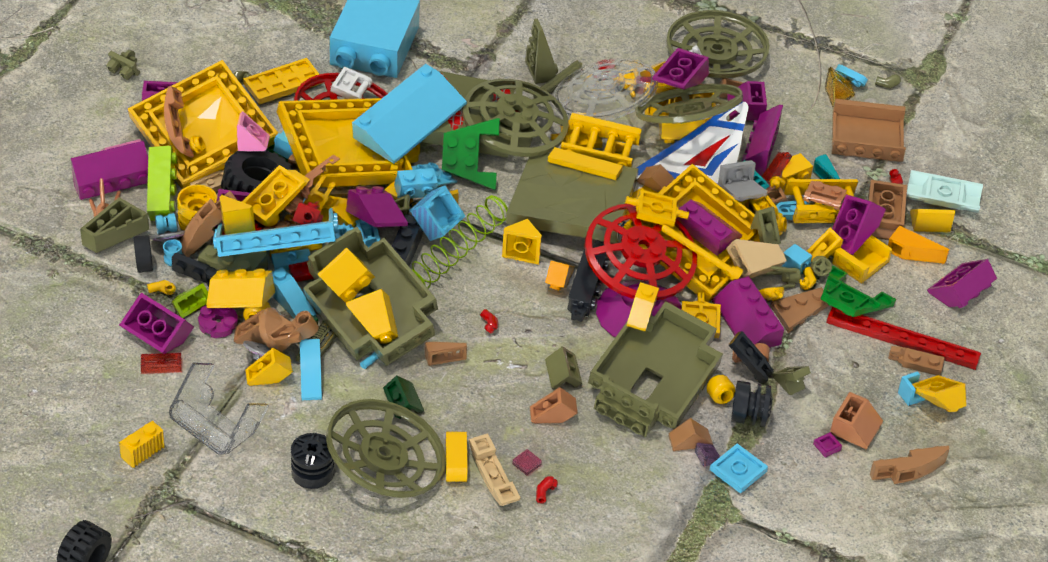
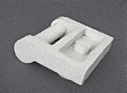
[330,67,372,99]

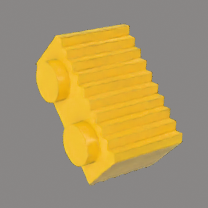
[119,421,165,468]

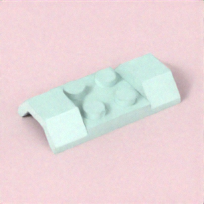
[906,170,983,213]

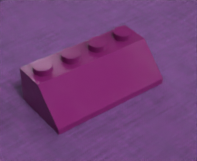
[742,104,783,177]
[71,141,148,200]
[712,276,784,348]

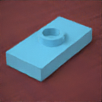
[271,249,311,271]

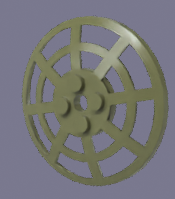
[666,10,770,78]
[462,79,569,157]
[635,84,743,124]
[326,399,446,498]

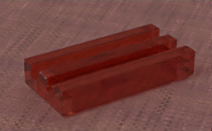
[762,152,792,185]
[141,353,182,374]

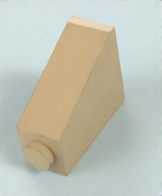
[726,239,787,279]

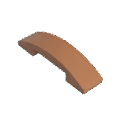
[164,86,194,158]

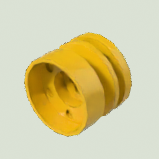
[177,185,217,231]

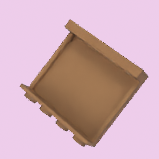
[832,99,906,162]

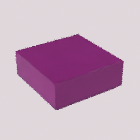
[813,432,842,458]

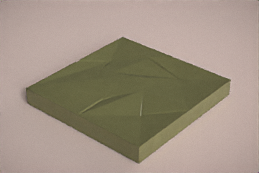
[506,153,639,243]

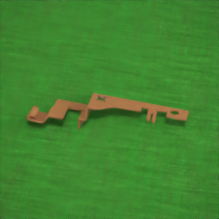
[284,155,340,214]

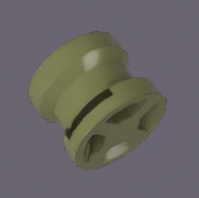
[811,256,832,276]

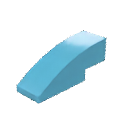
[300,339,322,400]

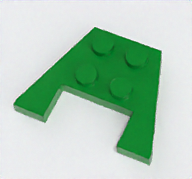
[442,118,500,190]
[821,266,896,317]

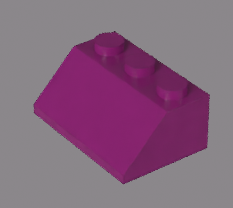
[676,200,742,256]
[927,259,997,308]
[119,293,194,354]

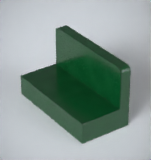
[383,375,424,419]

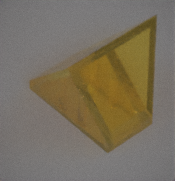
[825,67,855,108]

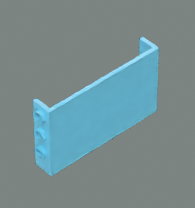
[213,208,339,257]

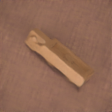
[888,346,945,375]

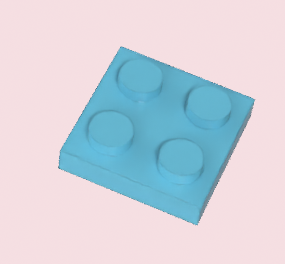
[710,444,768,493]

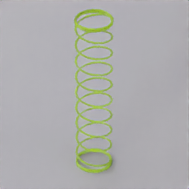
[411,195,508,289]

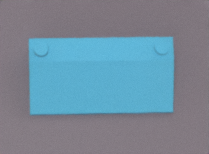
[352,64,467,164]

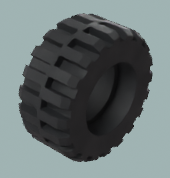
[221,150,293,193]

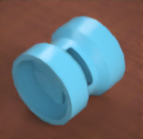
[155,213,177,234]
[163,239,183,266]

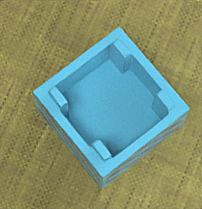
[409,185,465,241]

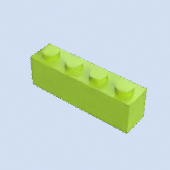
[147,146,178,221]

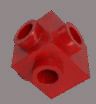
[292,201,324,225]

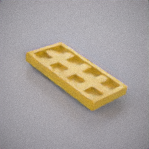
[243,58,322,105]

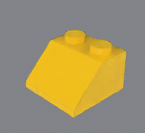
[318,248,375,302]

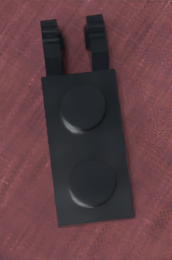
[172,253,219,287]
[729,331,774,384]

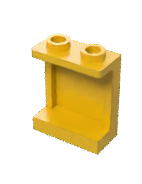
[832,235,892,284]

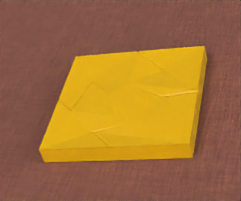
[128,60,278,189]
[276,98,413,187]
[623,164,760,303]

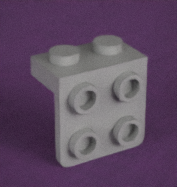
[718,160,767,202]

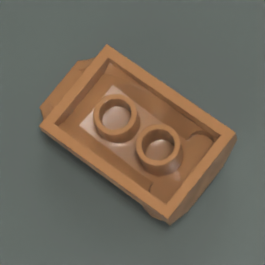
[868,180,907,240]

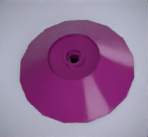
[596,280,681,337]

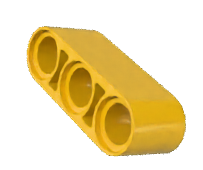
[446,431,467,482]

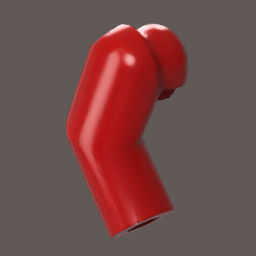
[889,169,903,184]
[480,309,499,334]
[536,476,558,503]

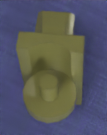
[106,50,141,80]

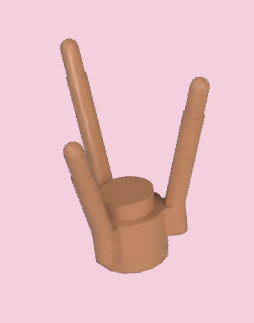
[89,178,121,217]

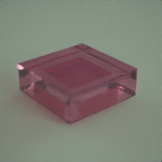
[512,449,542,476]

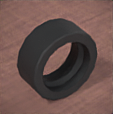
[134,235,153,273]

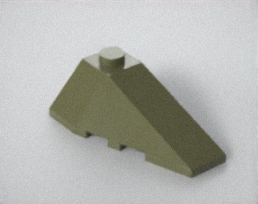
[525,18,558,84]

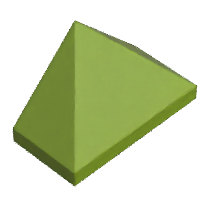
[171,283,208,318]

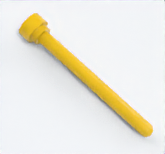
[662,225,743,281]

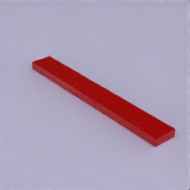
[826,307,981,370]

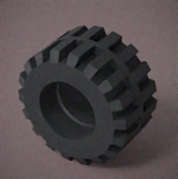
[57,520,112,562]

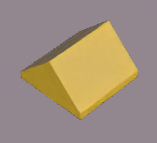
[219,195,255,235]
[910,209,955,232]
[502,219,542,265]

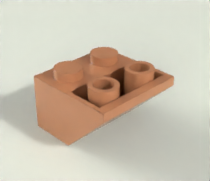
[830,392,883,449]

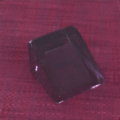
[695,443,720,467]

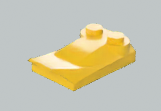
[242,165,310,226]

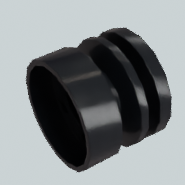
[731,380,773,427]
[291,433,334,489]

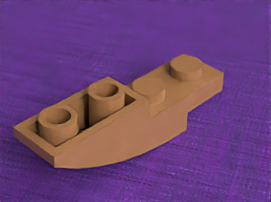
[180,191,238,257]
[870,446,950,484]

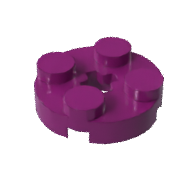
[198,306,238,338]

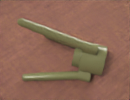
[765,266,801,289]

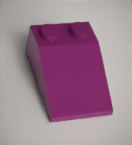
[652,48,709,90]
[346,186,408,227]
[832,194,886,255]

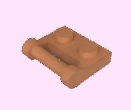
[803,181,847,210]

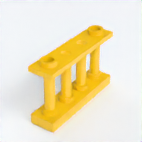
[561,113,642,167]
[784,179,858,223]

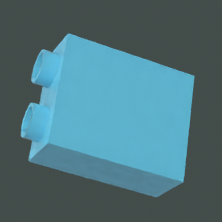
[330,0,420,78]

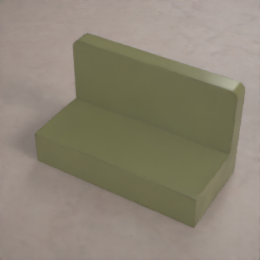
[545,346,582,389]

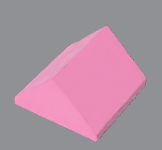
[237,111,270,151]

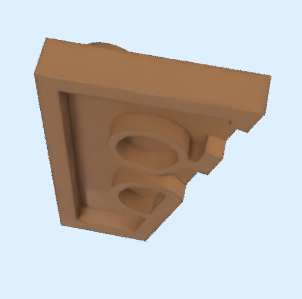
[770,287,829,333]

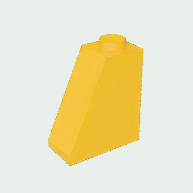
[346,289,398,344]

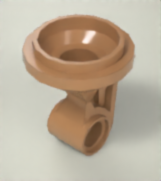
[259,307,319,352]

